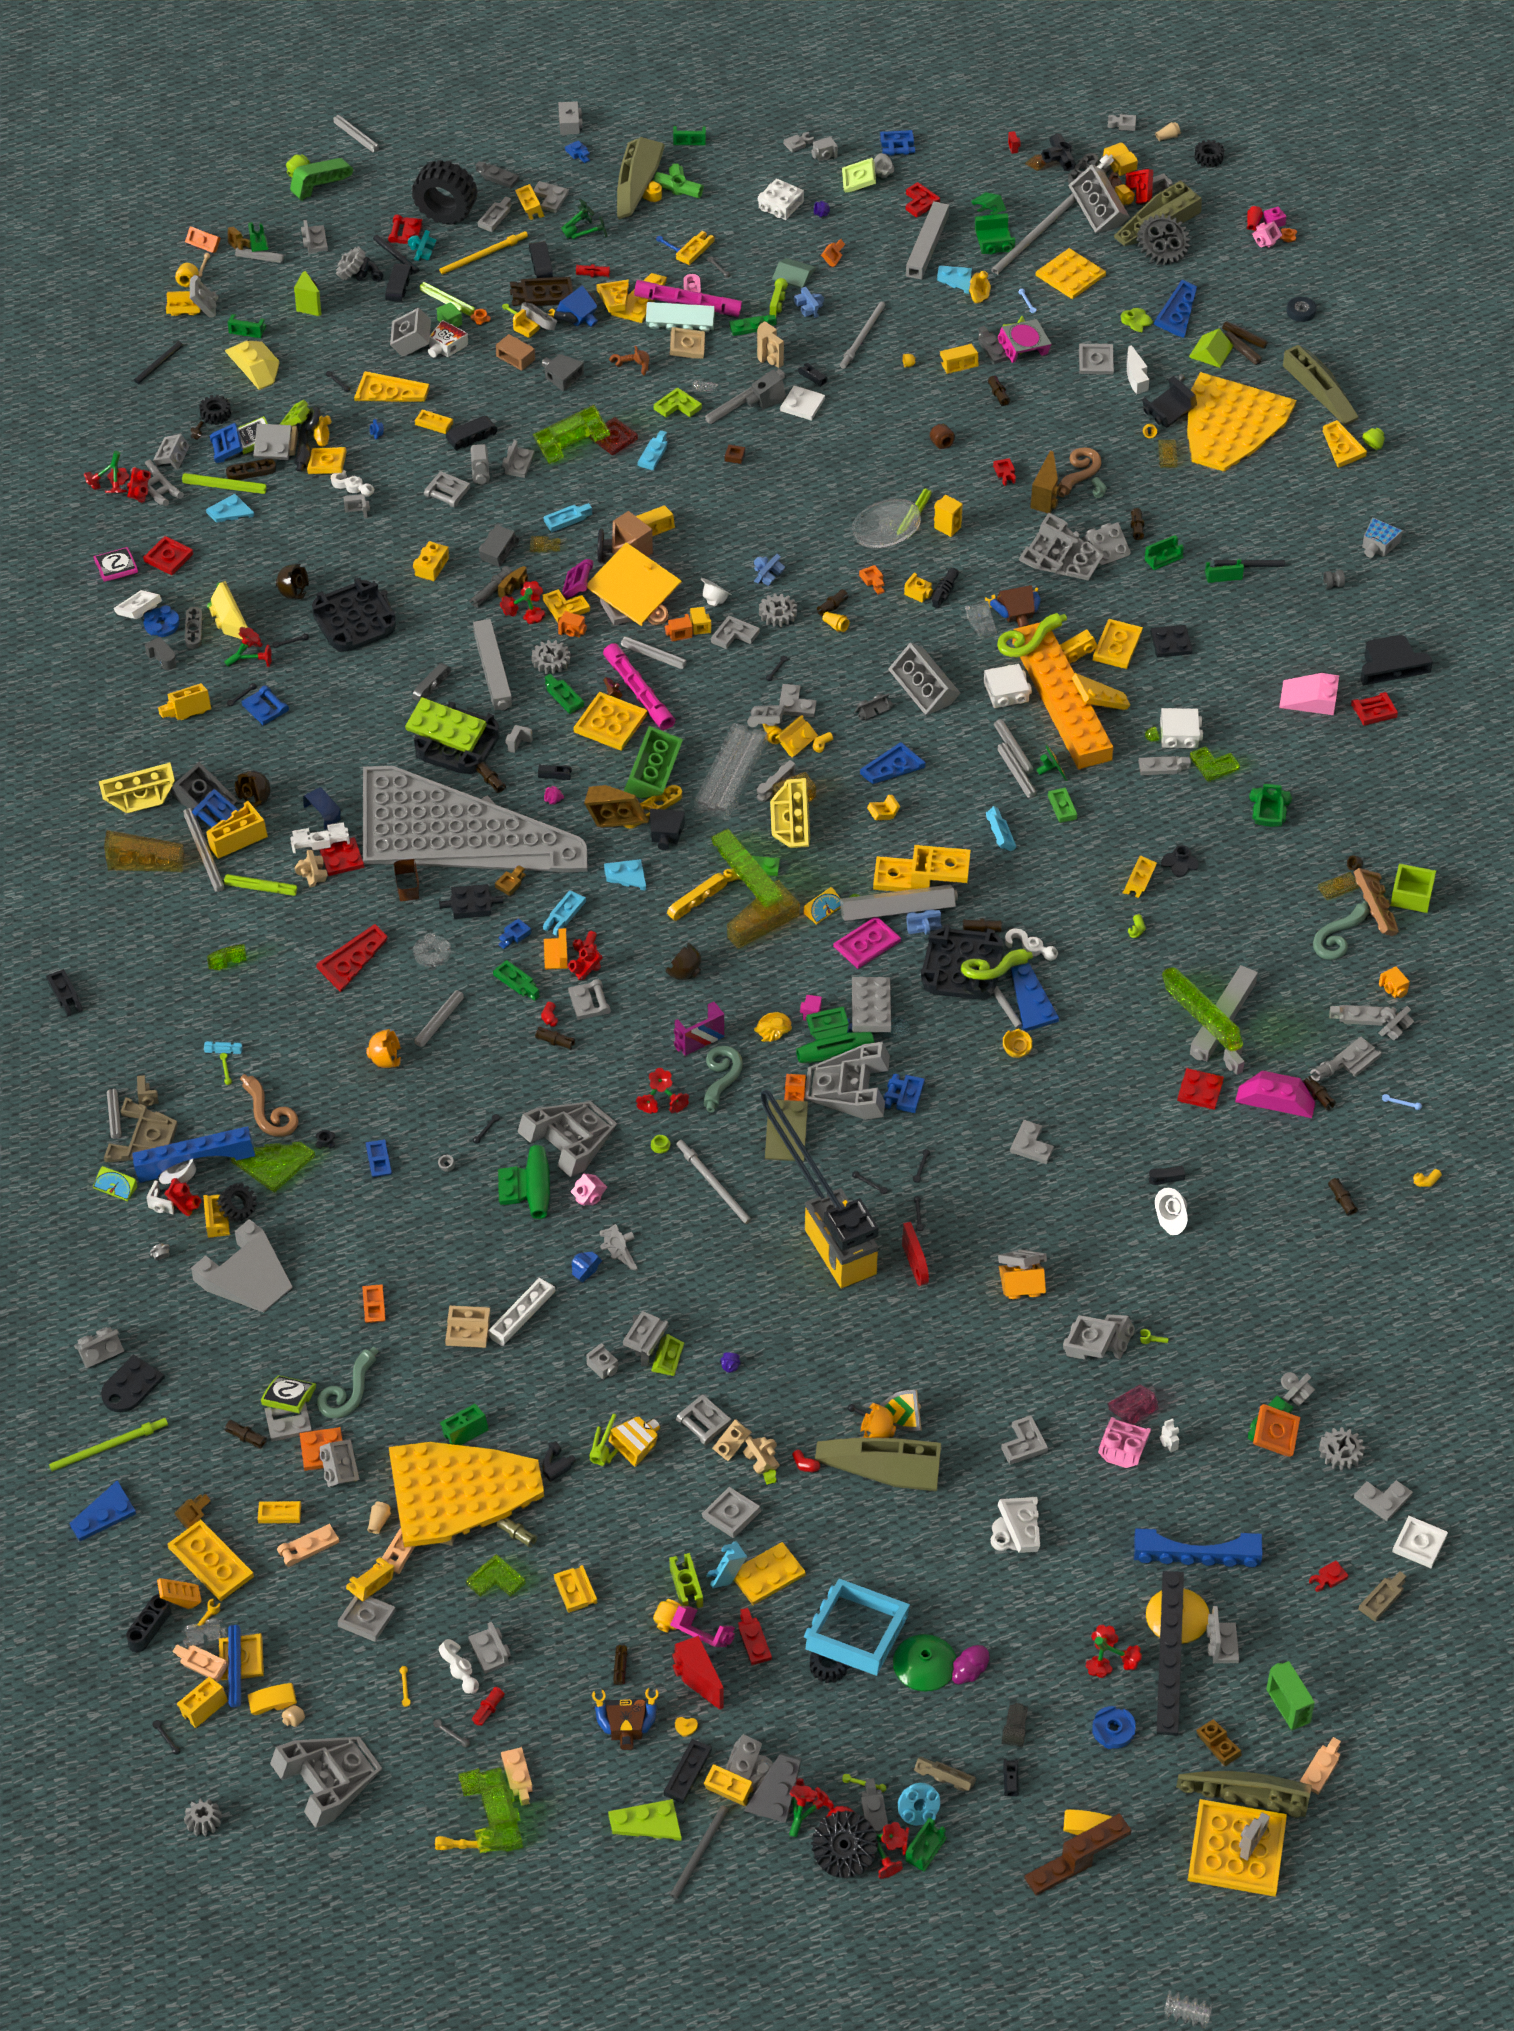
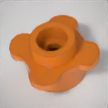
[1280,228,1297,242]
[471,309,491,325]

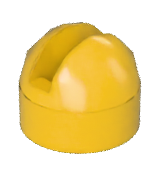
[903,354,915,368]
[1143,424,1157,438]

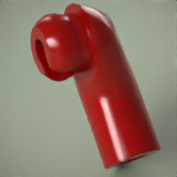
[572,931,597,952]
[541,1002,558,1027]
[792,1450,820,1472]

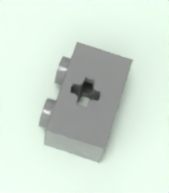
[558,101,583,135]

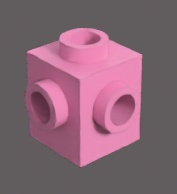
[1252,221,1282,248]
[571,1174,607,1206]

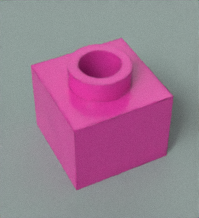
[1263,207,1286,227]
[800,995,822,1021]

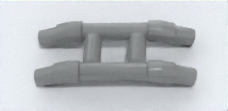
[130,459,184,506]

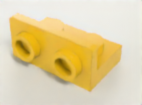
[1060,629,1098,663]

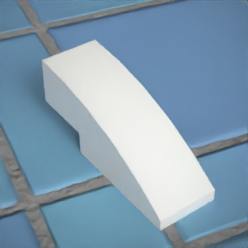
[1127,345,1149,394]

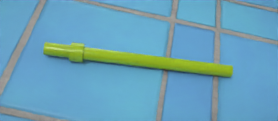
[49,1418,168,1472]

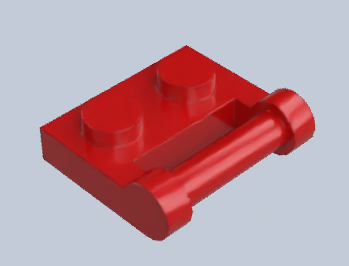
[388,215,423,244]
[1351,692,1398,726]

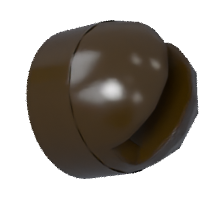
[1347,855,1364,871]

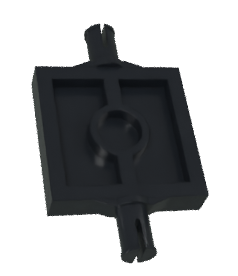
[439,884,503,919]

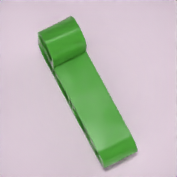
[290,158,353,201]

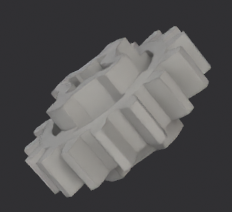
[336,246,366,280]
[759,593,797,627]
[532,640,570,674]
[1319,1427,1365,1470]

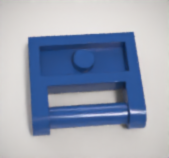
[210,423,243,463]
[241,685,289,725]
[192,789,239,827]

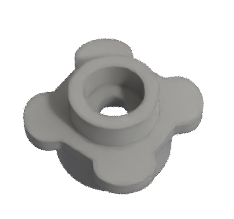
[150,1243,170,1261]

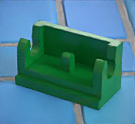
[673,126,706,145]
[971,192,1006,215]
[248,222,268,252]
[227,314,266,338]
[1145,535,1184,570]
[1204,559,1244,583]
[440,1404,489,1445]
[906,1818,947,1872]

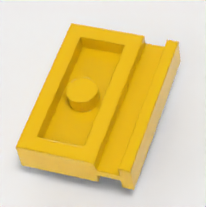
[776,715,818,757]
[554,1565,597,1613]

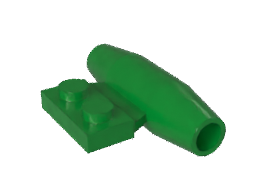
[796,1007,874,1063]
[498,1145,550,1219]

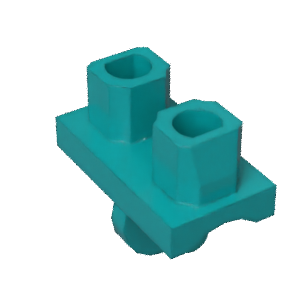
[408,230,436,261]

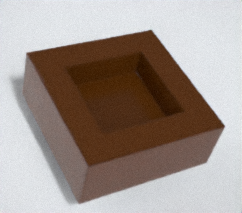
[725,445,745,464]

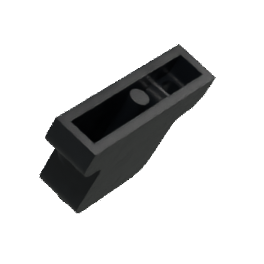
[1360,635,1433,686]

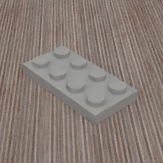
[852,977,891,1032]

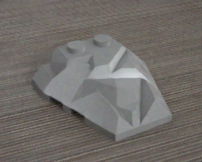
[1019,513,1104,581]

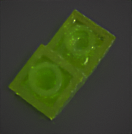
[207,944,247,970]

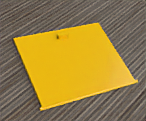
[587,543,682,626]

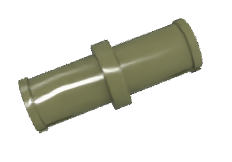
[497,1517,537,1548]

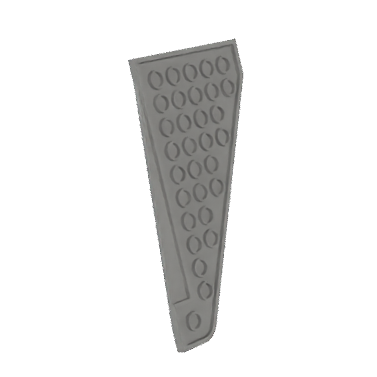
[363,766,588,872]

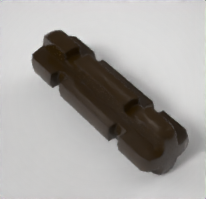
[613,1645,627,1685]

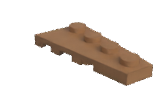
[1353,868,1399,936]

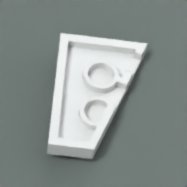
[998,1497,1040,1553]

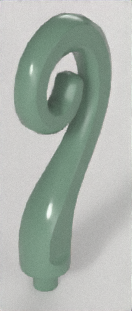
[1313,901,1370,960]
[703,1046,743,1112]
[317,1347,379,1419]

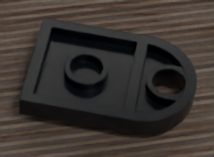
[101,1354,165,1412]

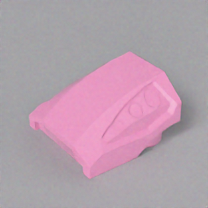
[1098,1417,1151,1468]

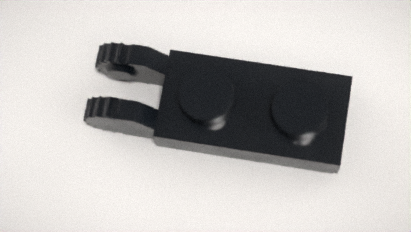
[46,969,83,1017]

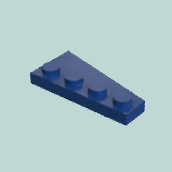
[1154,280,1197,338]
[1011,962,1059,1032]

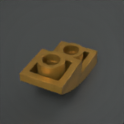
[498,566,528,598]
[1196,1719,1242,1767]

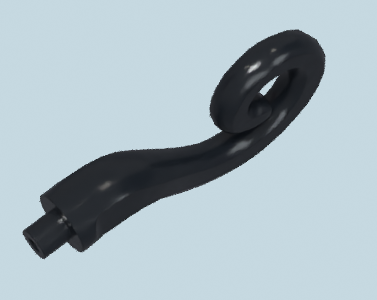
[294,406,321,472]

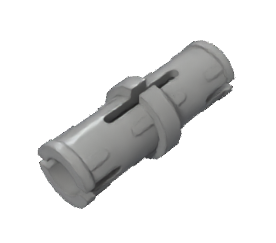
[1310,1057,1344,1081]

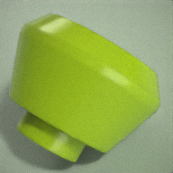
[1363,428,1385,450]

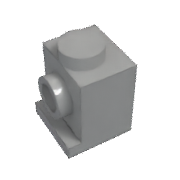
[812,137,838,161]
[586,1343,618,1379]

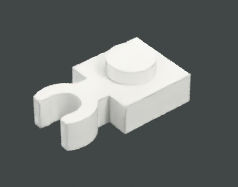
[1160,1419,1179,1452]

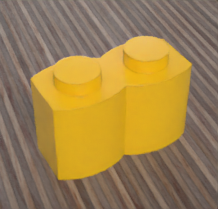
[1103,143,1138,176]

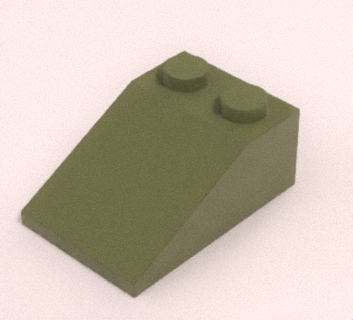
[765,1100,808,1161]

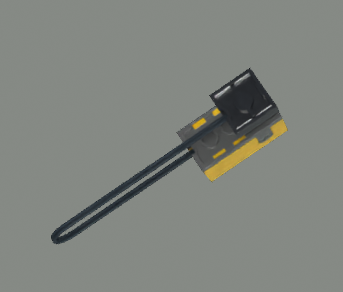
[761,1090,879,1289]

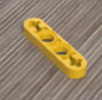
[623,785,682,829]
[667,873,728,921]

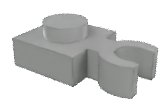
[1108,114,1136,131]
[783,132,814,153]

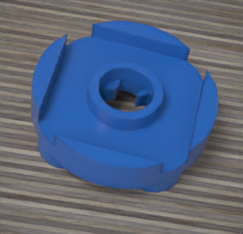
[144,605,180,637]
[1092,1706,1136,1749]

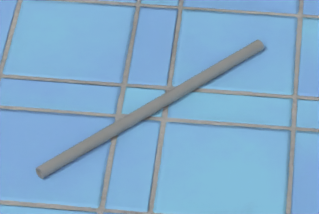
[991,166,1110,275]

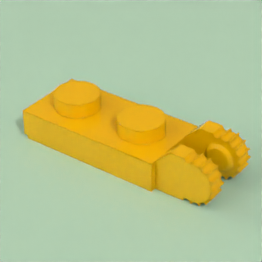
[676,231,715,265]

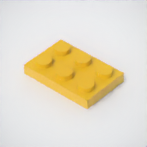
[1093,619,1143,669]
[734,1542,806,1605]

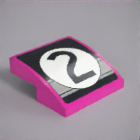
[93,547,138,582]

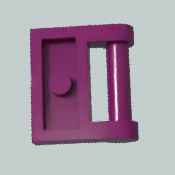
[562,559,594,599]

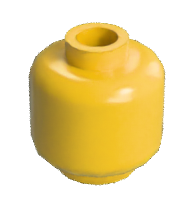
[175,263,199,287]
[653,1599,682,1633]

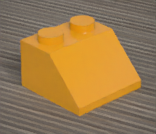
[999,1263,1046,1299]

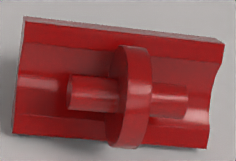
[127,467,151,502]
[568,943,603,981]
[165,1178,201,1216]

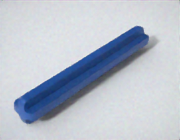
[228,1625,241,1707]

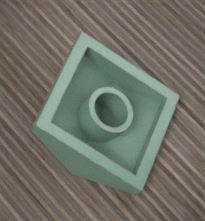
[772,258,816,288]

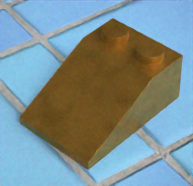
[1030,451,1059,513]
[584,785,649,828]

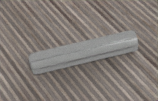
[235,248,284,263]
[107,1089,121,1139]

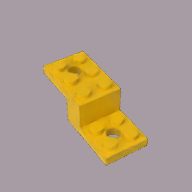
[873,845,971,892]

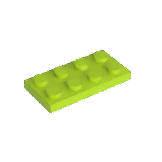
[405,697,487,752]

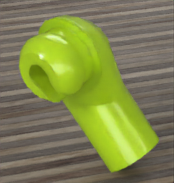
[1128,914,1146,938]

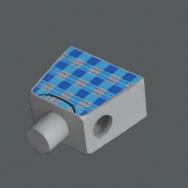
[1362,518,1403,558]

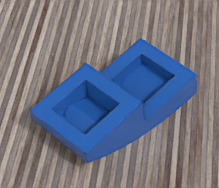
[366,1139,392,1177]

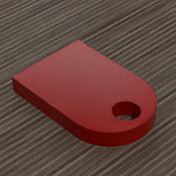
[902,1222,929,1286]

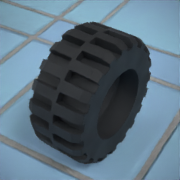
[412,160,478,224]

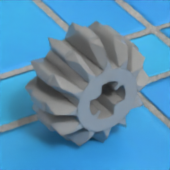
[184,1798,222,1837]

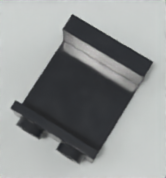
[1142,376,1197,428]

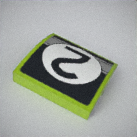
[261,1375,316,1414]

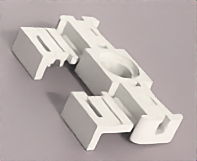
[291,822,350,853]

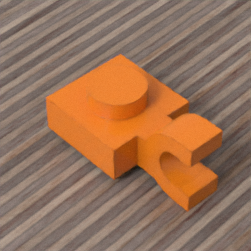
[821,239,845,267]
[859,565,884,595]

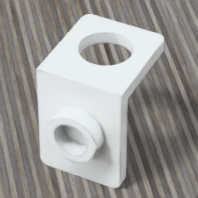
[147,1180,174,1214]

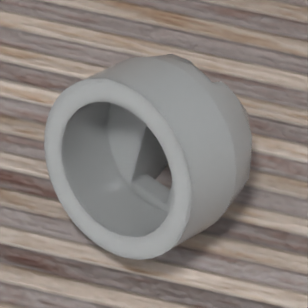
[438,1155,455,1172]

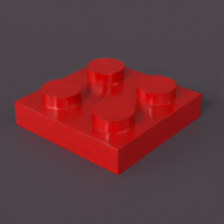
[143,536,193,575]
[319,837,364,876]
[1177,1068,1224,1110]

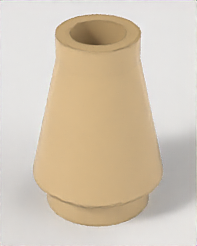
[1155,122,1181,141]
[367,1502,391,1534]

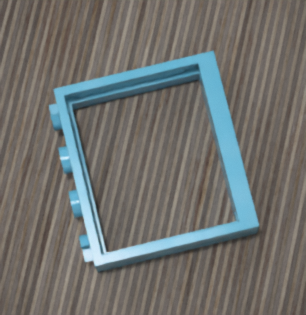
[804,1579,910,1676]

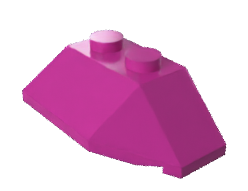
[1235,1071,1315,1118]

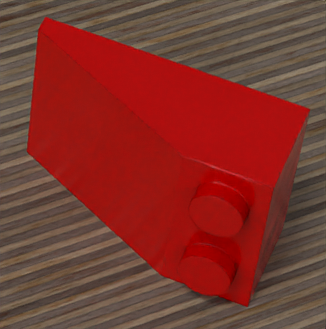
[672,1635,724,1710]

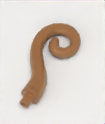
[1058,447,1101,497]
[240,1074,298,1137]

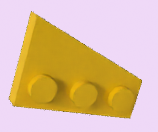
[1072,673,1130,710]

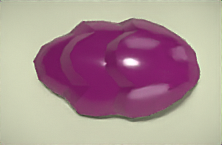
[952,1645,989,1685]

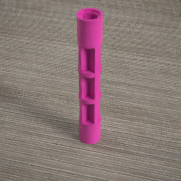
[634,280,742,317]
[603,643,675,731]

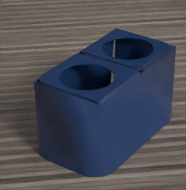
[303,787,341,830]

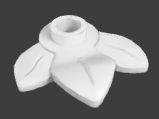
[1097,154,1114,169]
[991,1517,1017,1551]

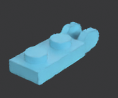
[543,890,586,936]

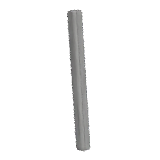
[705,369,785,424]
[183,808,224,892]

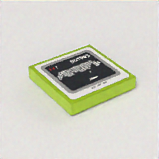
[238,416,268,454]

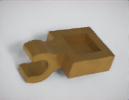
[228,227,250,250]
[495,865,526,896]
[174,1494,210,1529]

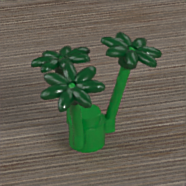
[561,199,607,240]

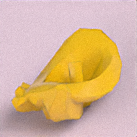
[754,1012,792,1042]

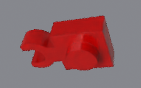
[993,458,1016,486]
[1309,1560,1349,1592]

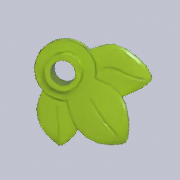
[1121,308,1153,333]

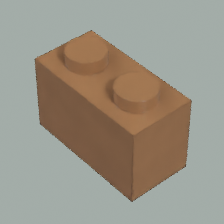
[496,334,535,371]

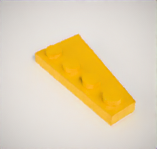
[611,273,667,323]
[354,371,430,402]

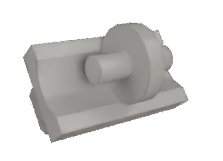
[1378,1006,1414,1040]
[1281,1372,1315,1406]

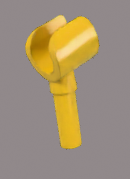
[197,1599,220,1627]

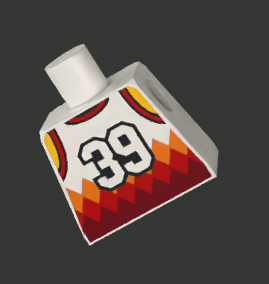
[428,320,468,357]

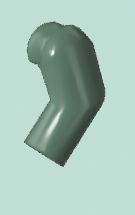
[1091,477,1107,498]

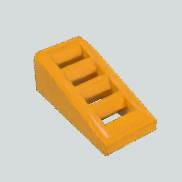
[157,1578,201,1609]

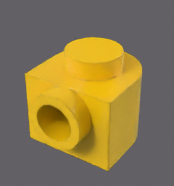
[642,181,662,202]
[1115,184,1135,206]

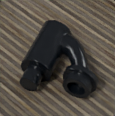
[355,257,383,282]
[543,1441,576,1482]

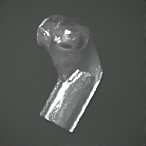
[692,380,718,392]

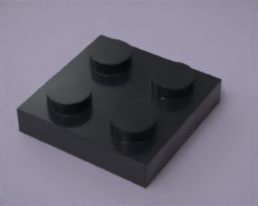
[1150,625,1193,658]

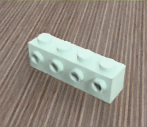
[646,302,715,332]

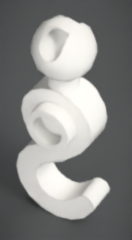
[331,470,374,497]
[1005,929,1058,961]
[439,1639,479,1694]

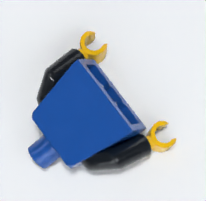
[548,286,598,327]

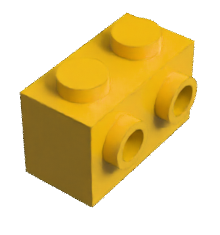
[934,495,963,537]
[413,541,449,581]

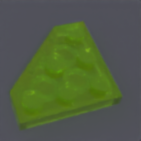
[231,1142,315,1193]

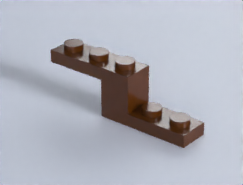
[1024,1813,1132,1896]

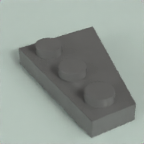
[744,1752,802,1823]

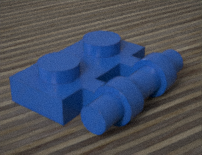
[880,130,915,156]
[883,1074,925,1113]

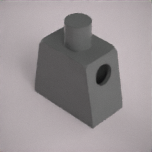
[542,354,584,392]
[746,369,786,409]

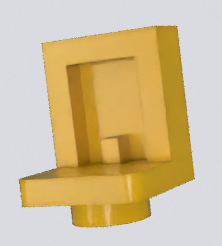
[513,309,540,338]
[867,795,900,820]

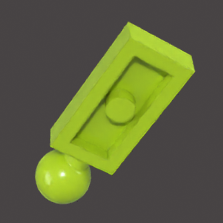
[770,278,788,317]

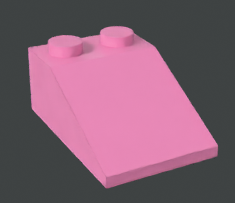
[1280,673,1339,715]

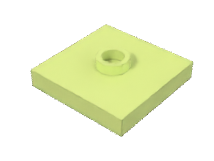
[842,158,876,192]

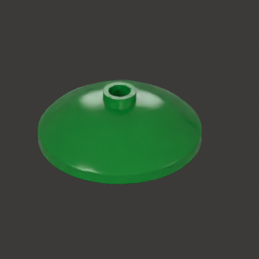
[893,1634,956,1692]

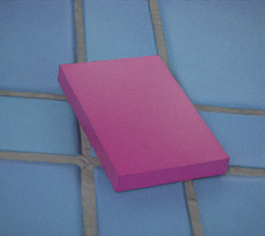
[833,917,901,969]

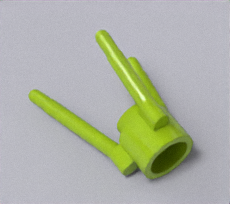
[589,1414,619,1466]

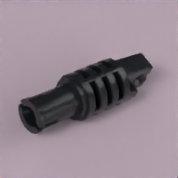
[931,567,959,608]

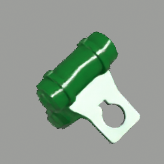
[1249,784,1292,827]

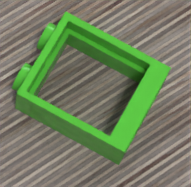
[1266,1661,1315,1730]

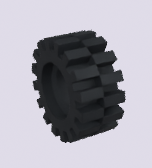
[1194,140,1224,168]
[199,395,231,425]
[218,1183,257,1222]
[810,1652,848,1683]

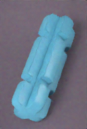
[204,1041,242,1054]

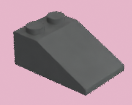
[170,762,238,821]

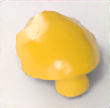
[969,271,991,304]
[314,415,332,447]

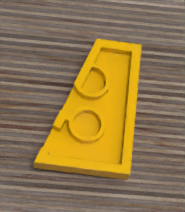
[597,279,629,313]
[1323,420,1367,468]

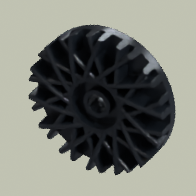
[811,1811,878,1878]

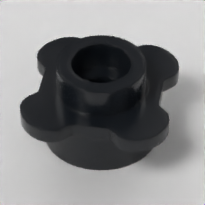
[315,1130,335,1149]

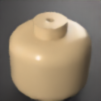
[282,1705,305,1727]

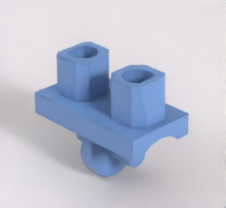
[794,287,824,318]
[754,554,785,586]
[907,909,942,935]

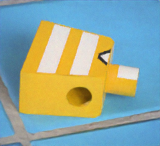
[608,1417,660,1467]

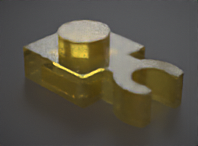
[530,536,561,553]

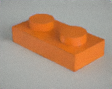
[185,226,221,253]

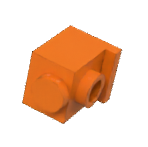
[558,611,587,638]
[665,614,692,641]

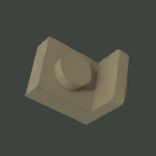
[137,1075,159,1106]

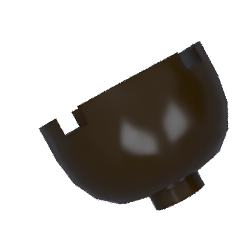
[276,564,309,600]
[235,770,271,808]
[665,943,702,980]

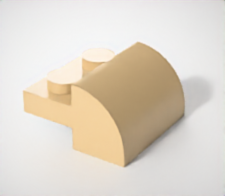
[757,321,784,368]
[445,1306,490,1348]

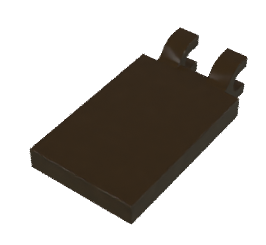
[510,277,573,306]

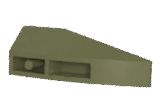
[617,137,665,219]
[1114,180,1202,246]
[1283,345,1358,426]
[815,1438,941,1491]
[1176,1771,1312,1818]

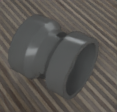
[1323,570,1345,589]

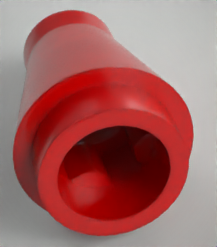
[1247,206,1263,231]

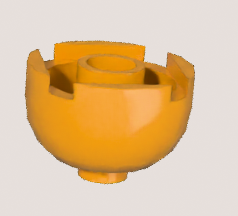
[366,1029,401,1068]
[860,1403,896,1438]

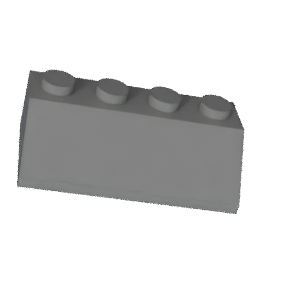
[1068,164,1130,233]
[888,643,960,715]

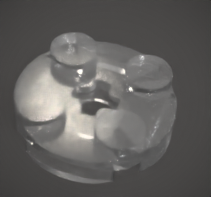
[413,933,451,968]

